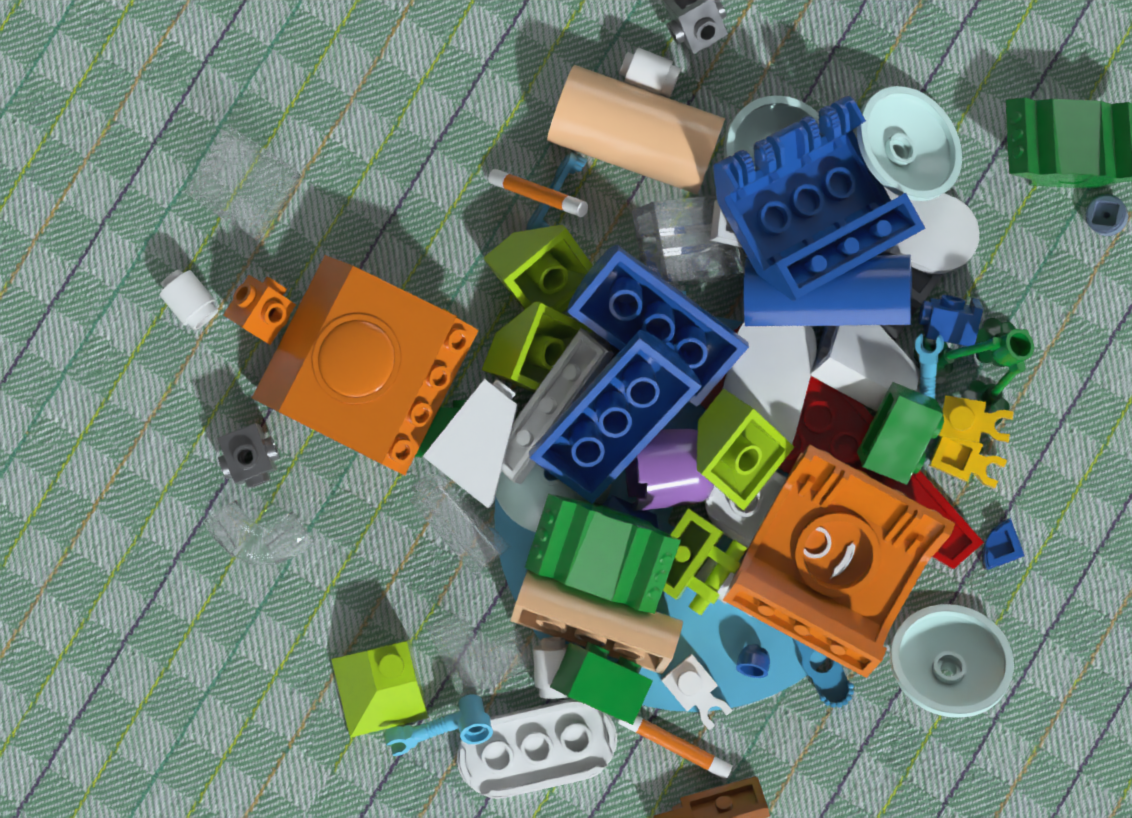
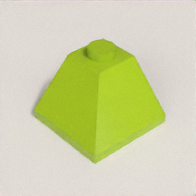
[483,224,593,313]
[481,301,593,393]
[697,388,794,510]
[331,639,429,738]

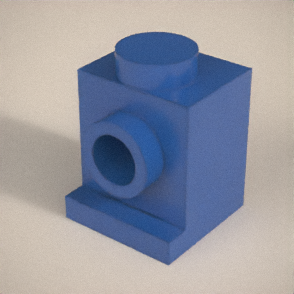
[918,295,983,346]

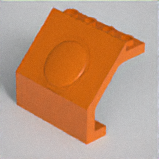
[252,255,479,476]
[723,445,955,678]

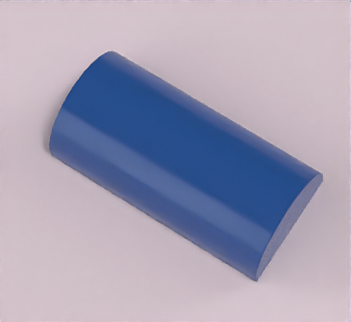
[567,244,749,407]
[744,254,912,326]
[529,330,702,504]

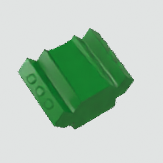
[1006,97,1132,189]
[524,493,681,614]

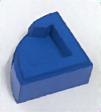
[982,518,1025,570]

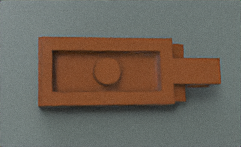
[653,776,770,818]

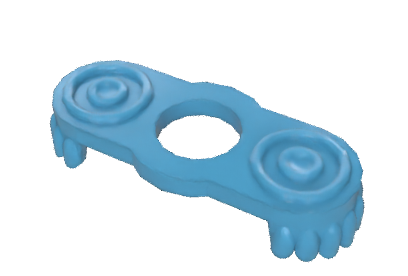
[526,153,588,230]
[794,639,854,708]

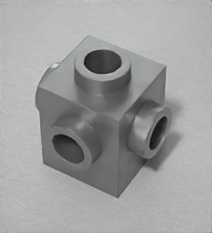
[663,0,728,54]
[217,423,280,489]

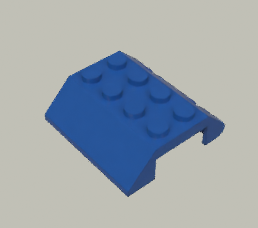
[713,96,926,301]

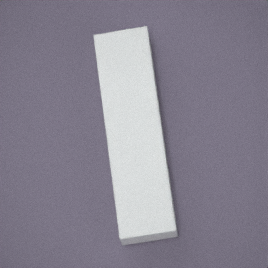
[502,328,615,484]

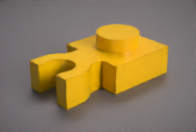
[939,395,1014,443]
[928,436,1007,489]

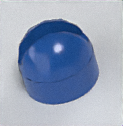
[736,644,770,678]

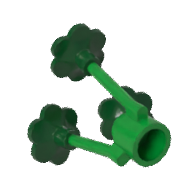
[913,318,1034,426]

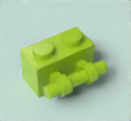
[663,509,747,616]

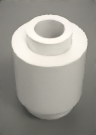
[619,47,681,99]
[160,269,218,330]
[533,637,569,699]

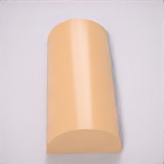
[547,65,725,195]
[510,570,683,674]

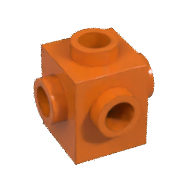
[223,275,297,345]

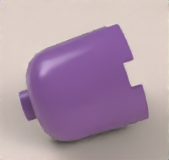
[625,429,714,511]

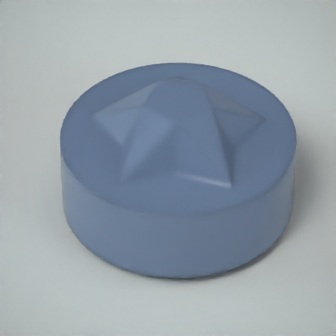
[1086,194,1128,236]

